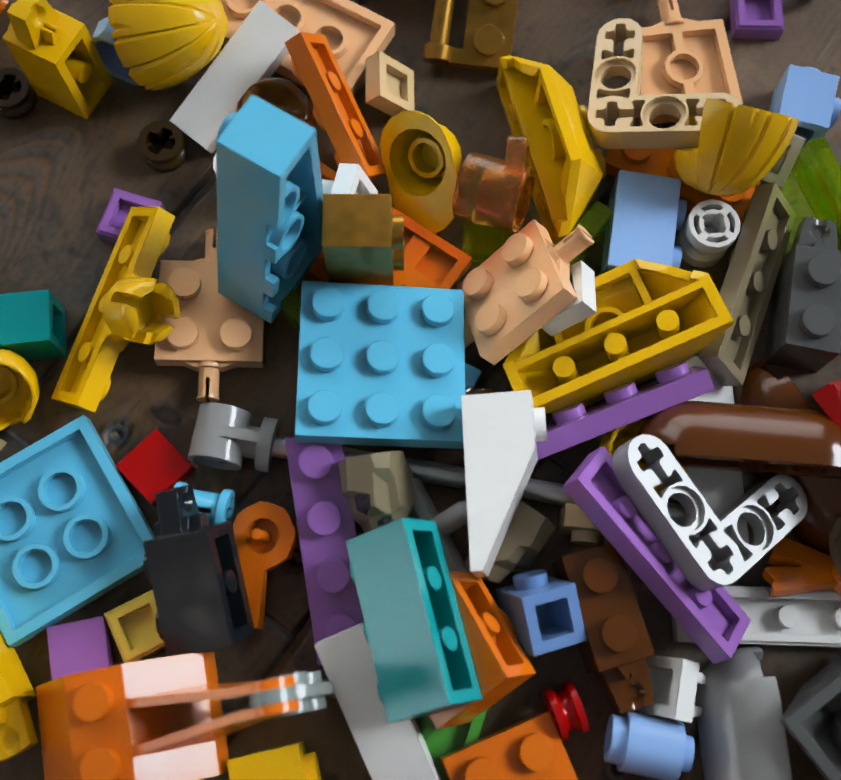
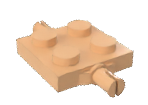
[640,0,743,125]
[456,219,594,365]
[154,229,265,403]

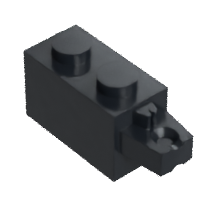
[143,485,255,657]

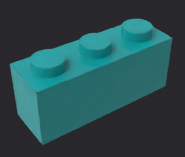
[346,518,483,724]

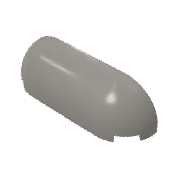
[695,645,792,780]

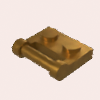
[422,0,519,73]

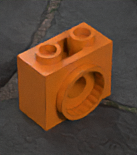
[427,571,536,730]

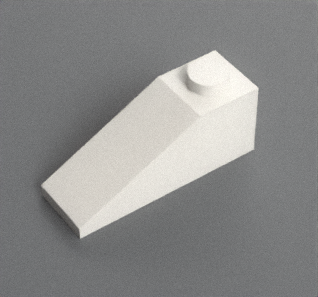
[461,390,547,578]

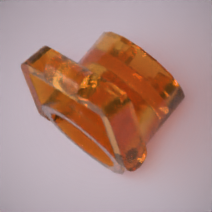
[452,136,535,234]

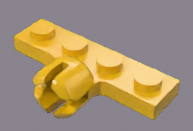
[51,206,180,413]

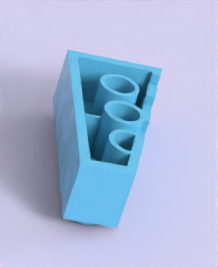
[216,94,323,324]

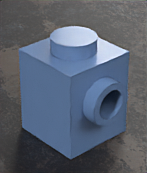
[495,570,587,657]

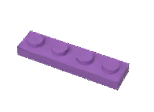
[537,361,715,460]
[284,437,364,665]
[562,446,751,664]

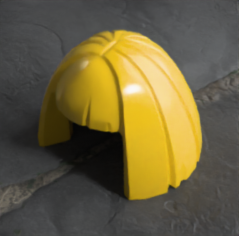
[108,0,229,91]
[674,97,799,196]

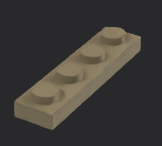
[698,182,797,386]

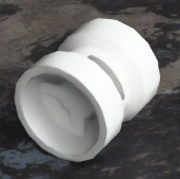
[676,199,740,268]

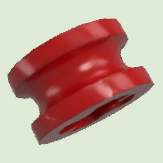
[542,680,589,741]

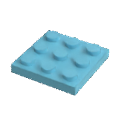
[295,281,465,449]
[0,415,155,647]

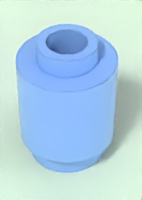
[603,711,695,780]

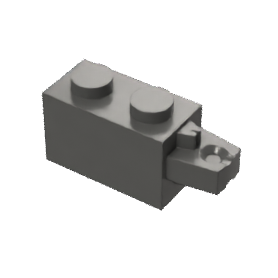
[765,217,841,373]

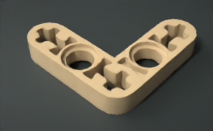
[587,18,743,149]

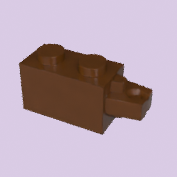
[552,542,655,713]

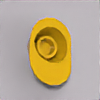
[380,110,462,234]

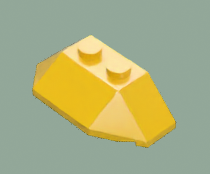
[496,55,606,245]
[503,259,733,413]

